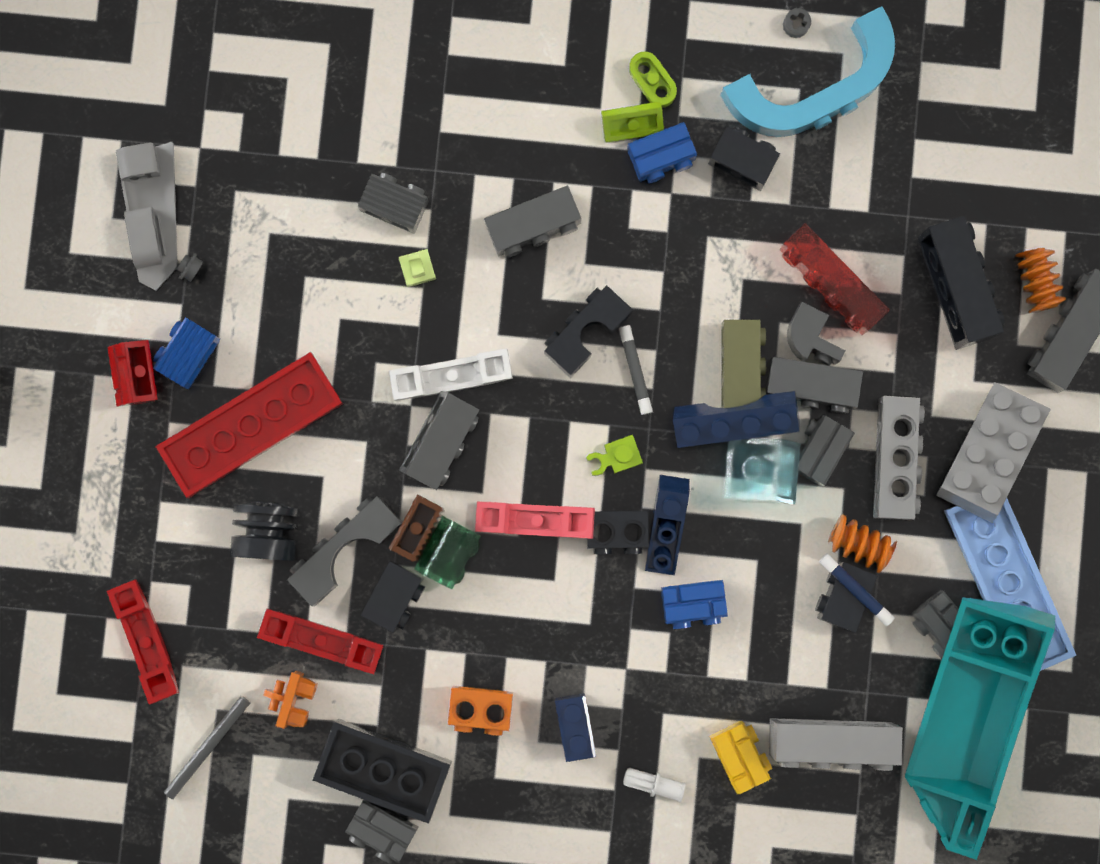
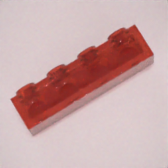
[779,223,890,335]

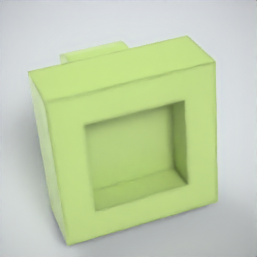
[399,249,436,287]

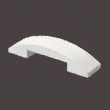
[389,348,513,401]

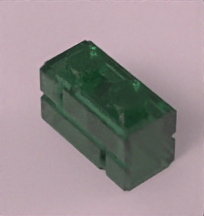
[414,515,481,589]

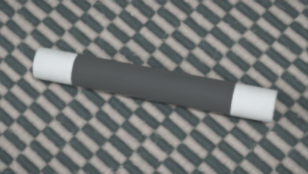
[618,325,653,415]

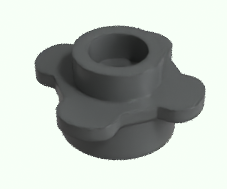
[177,253,203,282]

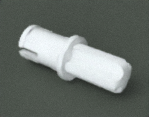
[623,768,686,802]

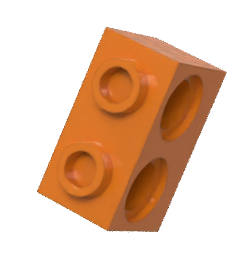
[448,686,513,736]

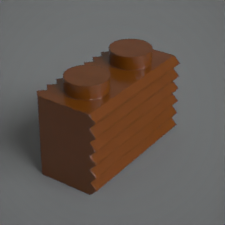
[389,494,445,562]

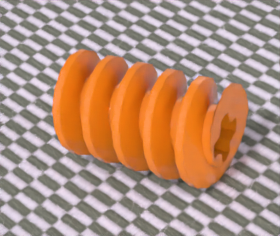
[1015,248,1066,313]
[828,514,897,573]

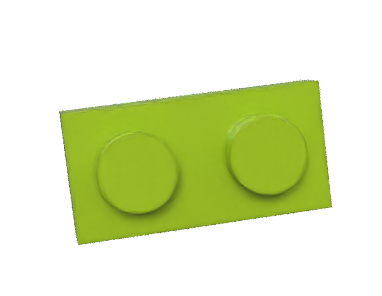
[601,102,664,143]

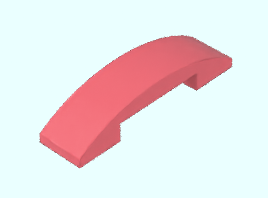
[475,501,595,539]

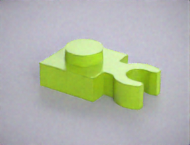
[586,435,643,476]

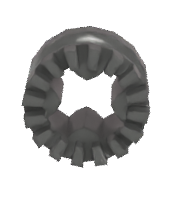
[783,8,811,38]

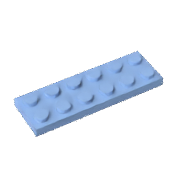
[944,498,1076,671]

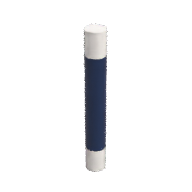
[819,553,895,626]

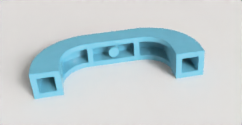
[721,6,895,137]

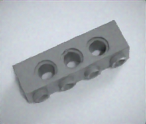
[873,396,925,520]

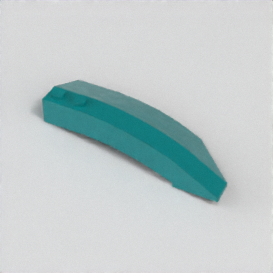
[905,597,1055,860]

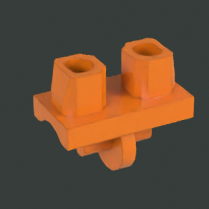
[263,671,318,729]

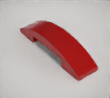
[107,580,179,705]
[257,608,383,675]

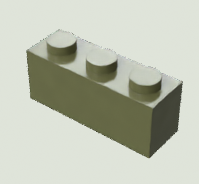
[721,320,766,408]

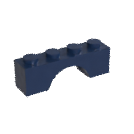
[673,391,800,448]

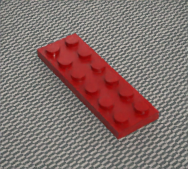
[155,352,343,498]

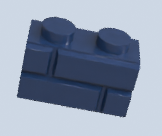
[555,693,596,762]

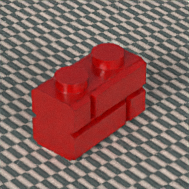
[107,340,158,407]

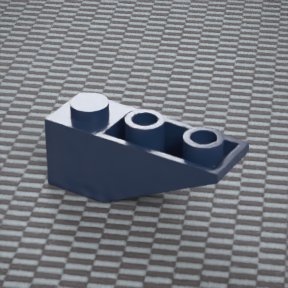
[645,475,690,575]

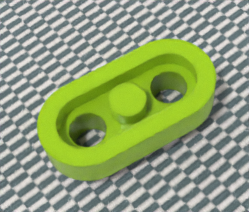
[629,52,677,108]

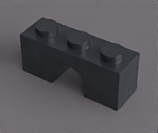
[544,285,633,379]

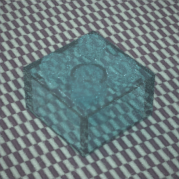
[724,438,801,504]

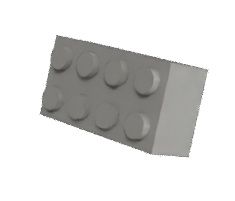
[936,382,1051,523]
[769,718,903,771]

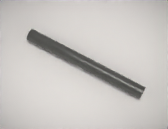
[164,696,250,799]

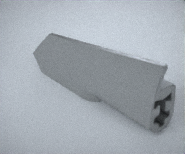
[116,142,178,291]

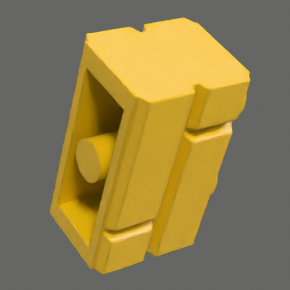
[709,721,772,795]

